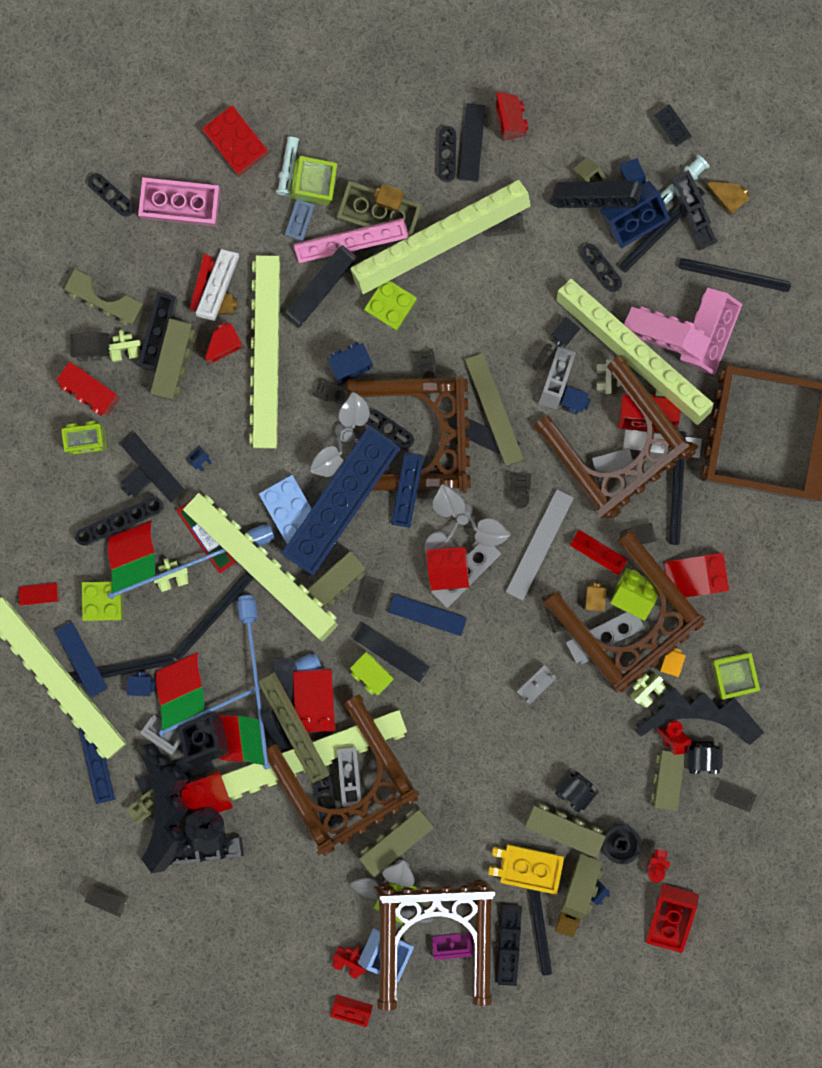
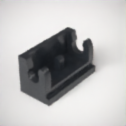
[654,104,693,147]

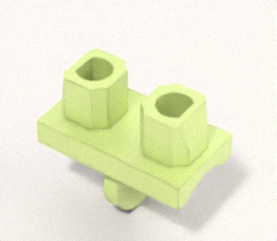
[105,329,142,362]
[154,558,189,592]
[629,672,666,708]

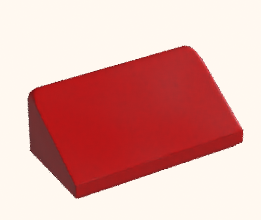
[19,583,59,606]
[330,994,373,1027]

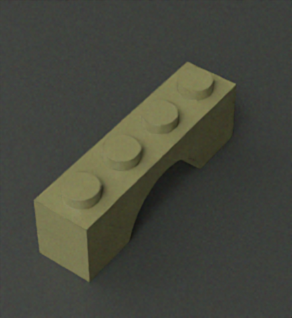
[64,269,145,327]

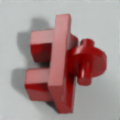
[657,720,691,755]
[645,849,670,883]
[332,945,366,979]

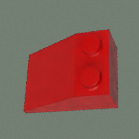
[495,92,529,141]
[664,553,729,598]
[293,668,335,732]
[646,884,699,953]

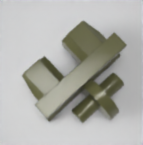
[597,359,622,395]
[126,788,155,825]

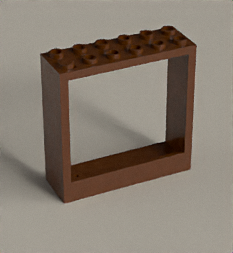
[700,366,822,502]

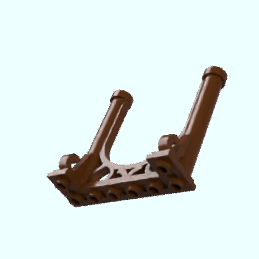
[534,355,698,519]
[348,374,471,494]
[542,529,706,693]
[267,694,420,856]
[373,880,495,1011]

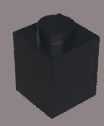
[551,317,581,348]
[121,467,152,497]

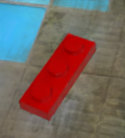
[190,254,215,313]
[570,530,628,576]

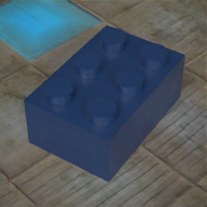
[600,181,670,249]
[328,341,374,385]

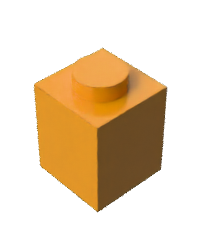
[659,648,686,677]

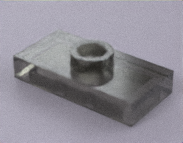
[485,213,524,237]
[355,577,384,619]
[713,780,757,813]

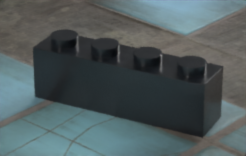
[138,292,178,372]

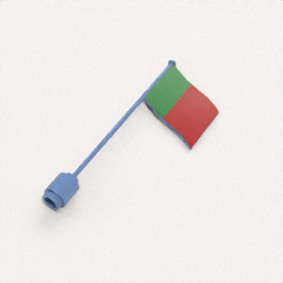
[108,521,274,599]
[209,595,270,770]
[156,652,322,736]

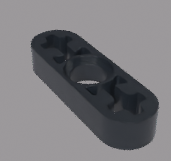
[439,126,456,183]
[88,173,135,217]
[581,244,622,292]
[366,410,414,449]
[260,707,289,751]
[314,773,338,826]

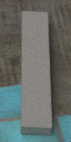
[506,489,574,601]

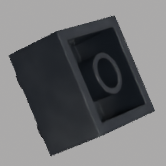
[178,713,230,766]

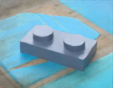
[285,199,315,242]

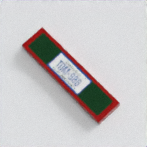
[176,501,236,573]

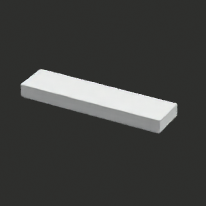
[196,249,239,321]
[623,429,702,458]

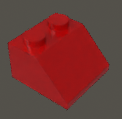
[205,322,244,364]
[427,547,470,591]
[180,772,233,813]

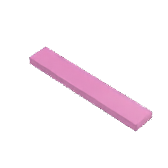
[293,218,409,263]

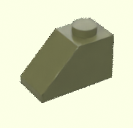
[573,157,608,182]

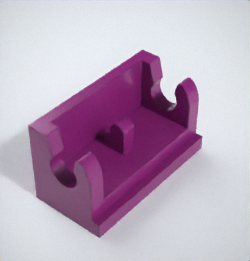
[432,933,473,960]

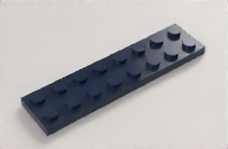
[281,426,401,575]

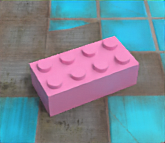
[138,177,221,227]
[680,288,742,376]
[624,306,711,360]

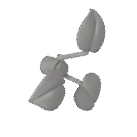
[309,392,393,477]
[425,484,511,554]
[350,860,433,924]

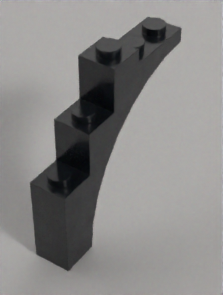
[635,687,764,745]
[137,743,189,873]

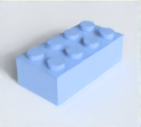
[259,475,312,544]

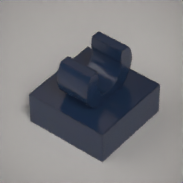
[186,446,212,471]
[591,880,610,905]

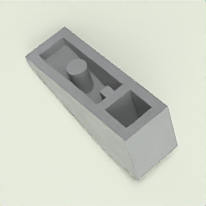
[538,347,576,410]
[337,747,363,807]

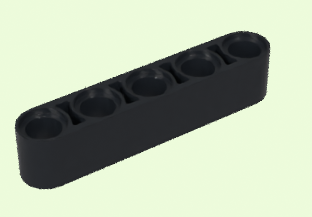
[550,181,643,208]
[283,245,357,328]
[75,497,164,546]

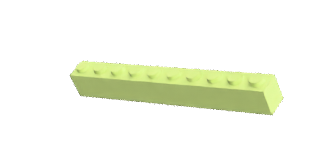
[350,180,531,294]
[250,256,280,449]
[556,279,714,425]
[183,493,338,642]
[0,597,128,759]
[221,710,407,800]

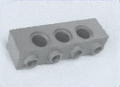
[431,541,501,608]
[565,612,645,665]

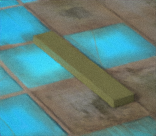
[465,353,524,467]
[258,672,330,783]

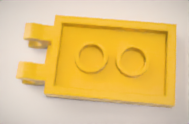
[488,844,565,895]

